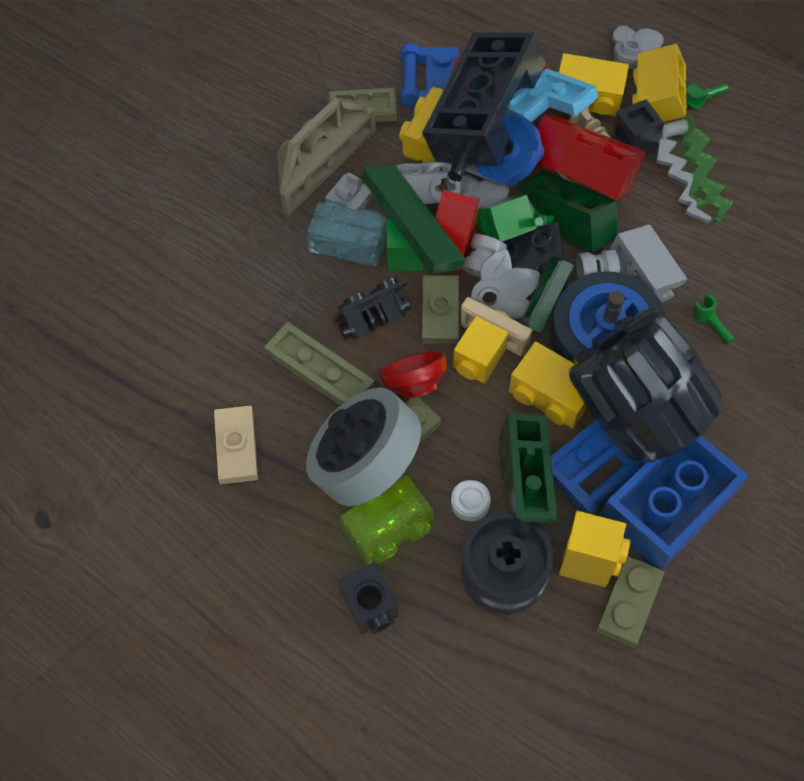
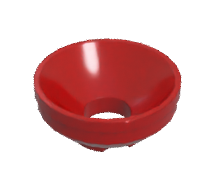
[379,351,448,398]

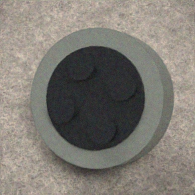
[306,388,421,506]

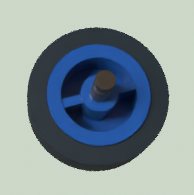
[550,271,666,364]

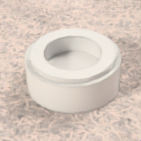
[451,480,491,522]

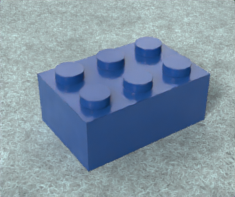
[601,436,749,570]

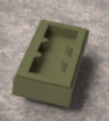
[329,87,397,122]
[422,275,459,345]

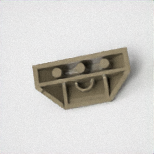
[277,97,376,216]

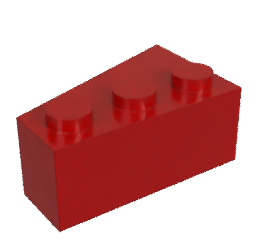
[537,114,646,200]

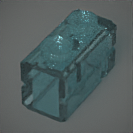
[307,202,387,267]

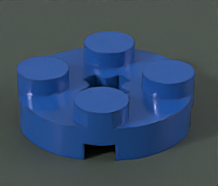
[475,114,545,187]

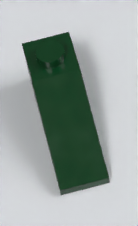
[518,171,618,252]
[499,413,557,523]

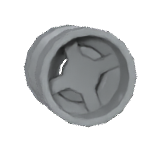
[462,233,507,278]
[576,249,620,278]

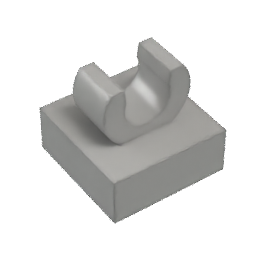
[325,172,373,221]

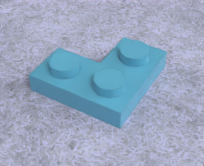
[504,69,598,122]

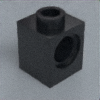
[611,99,665,154]
[338,562,398,635]

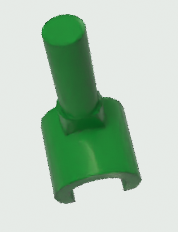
[686,83,728,110]
[534,210,555,228]
[693,294,734,344]

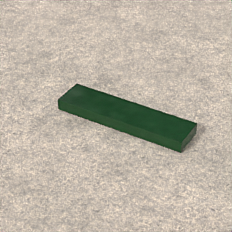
[361,164,466,275]

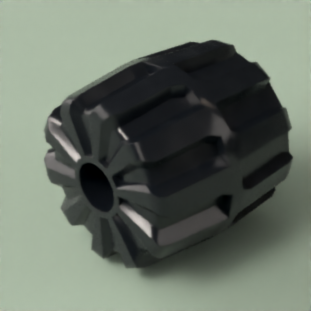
[569,309,723,464]

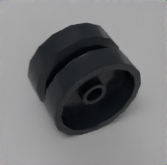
[461,511,554,615]

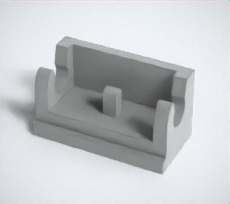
[610,224,687,302]

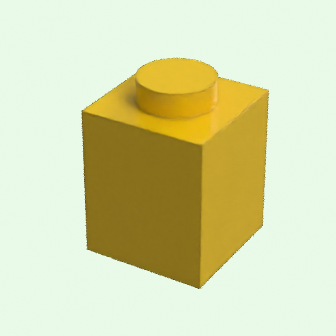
[453,316,509,384]

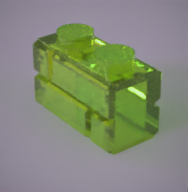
[340,475,433,565]

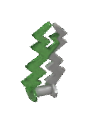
[656,114,733,224]

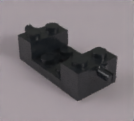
[422,32,546,182]

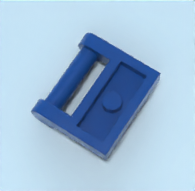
[400,43,458,107]
[551,420,644,515]

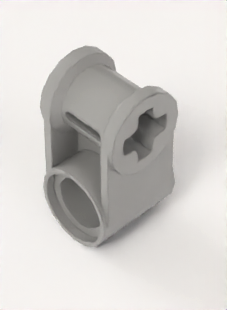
[396,161,461,204]

